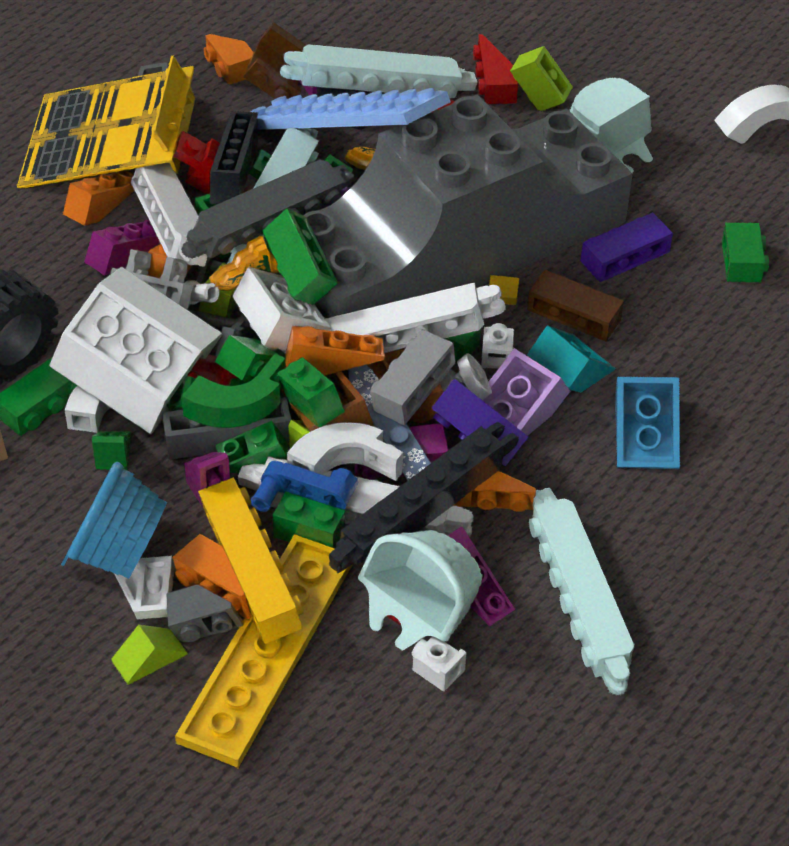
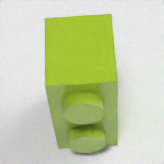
[510,46,573,111]

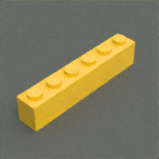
[198,477,304,644]

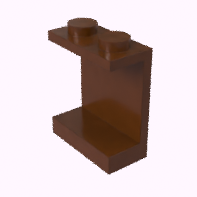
[243,22,306,99]

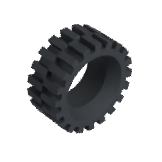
[0,270,59,385]

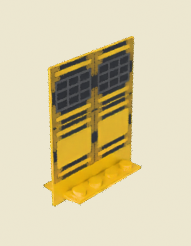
[17,55,195,188]

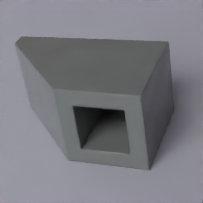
[166,585,243,642]

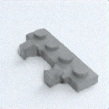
[110,249,193,310]

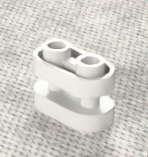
[440,353,492,400]

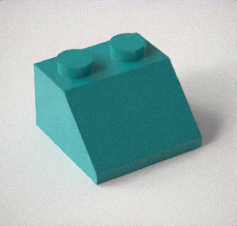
[527,325,615,393]

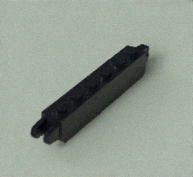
[329,422,519,573]

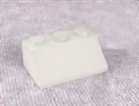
[232,267,331,351]

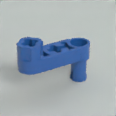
[251,461,359,512]

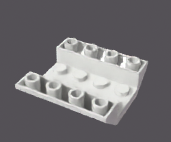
[49,267,223,434]

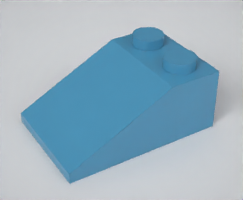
[615,377,680,469]

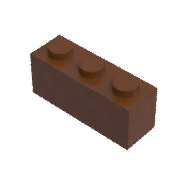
[527,270,624,342]

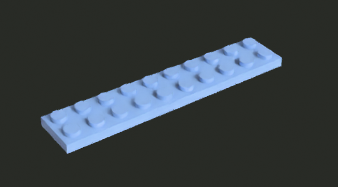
[250,88,451,130]

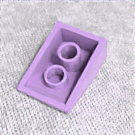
[483,348,570,436]

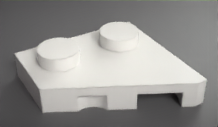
[115,556,175,619]

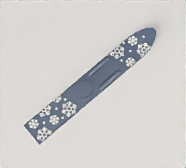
[348,365,431,481]

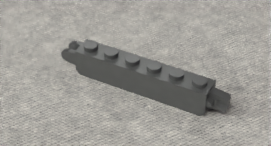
[181,159,354,259]

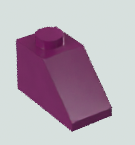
[185,452,230,508]

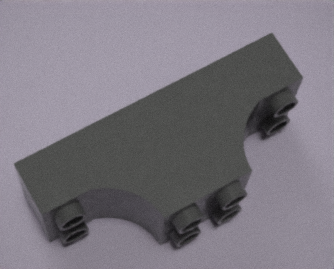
[278,94,633,319]

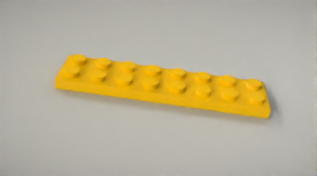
[175,534,352,768]

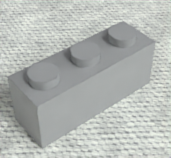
[370,329,455,425]

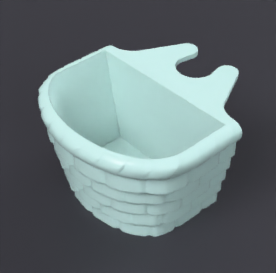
[570,78,653,173]
[358,530,482,650]

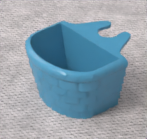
[61,462,167,579]

